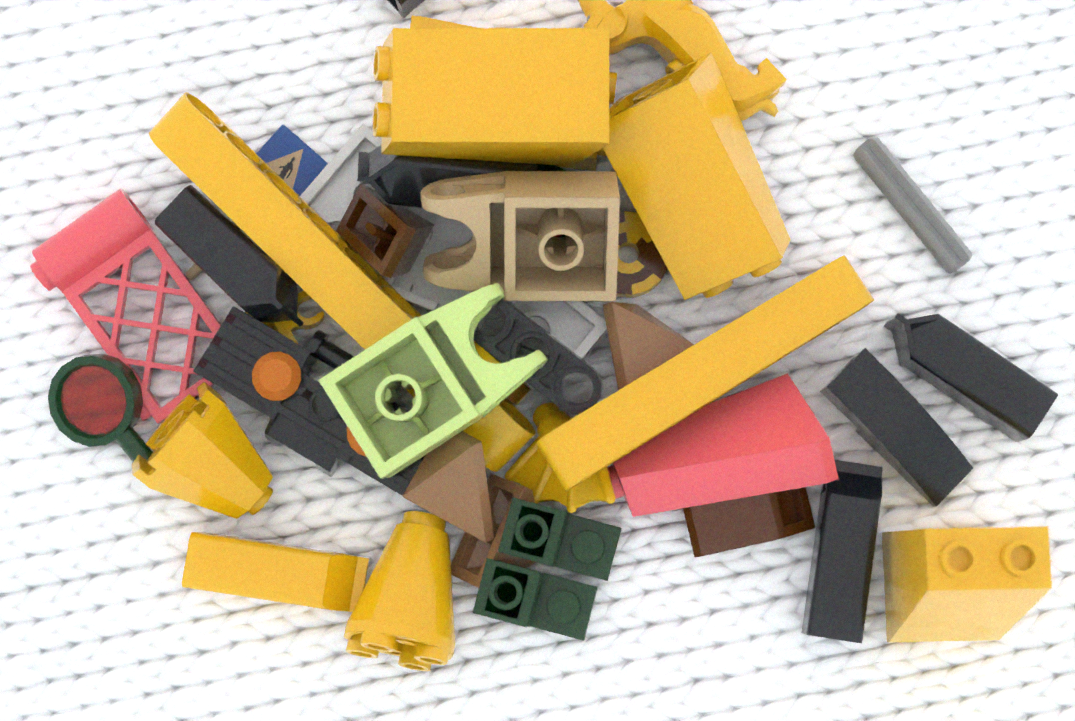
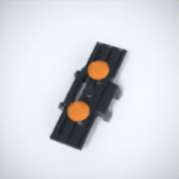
[193,306,425,496]

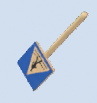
[186,124,328,280]

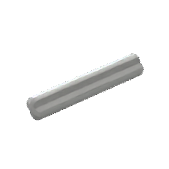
[853,136,973,274]

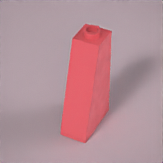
[607,373,839,517]

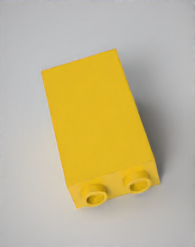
[372,28,609,166]
[603,53,791,300]
[882,526,1052,642]

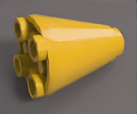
[343,511,455,671]

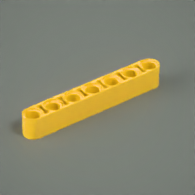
[536,255,874,491]

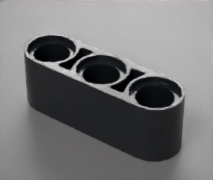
[474,298,603,414]

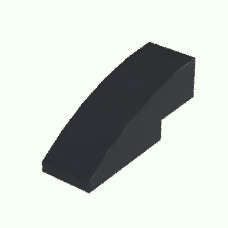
[820,348,973,507]

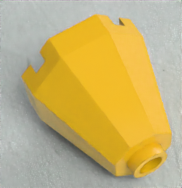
[132,382,273,519]

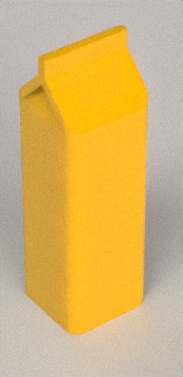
[182,532,369,612]

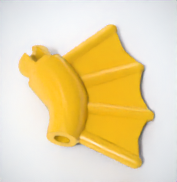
[504,402,616,513]

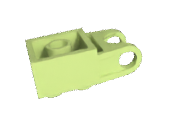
[319,283,548,478]

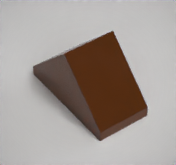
[336,184,435,279]

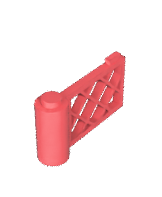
[30,188,221,424]

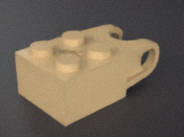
[420,171,620,301]

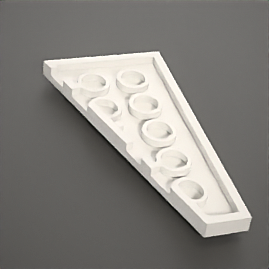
[300,123,607,359]

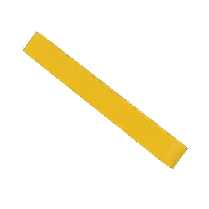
[148,92,536,472]

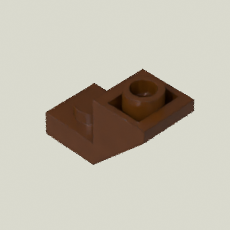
[683,487,816,557]

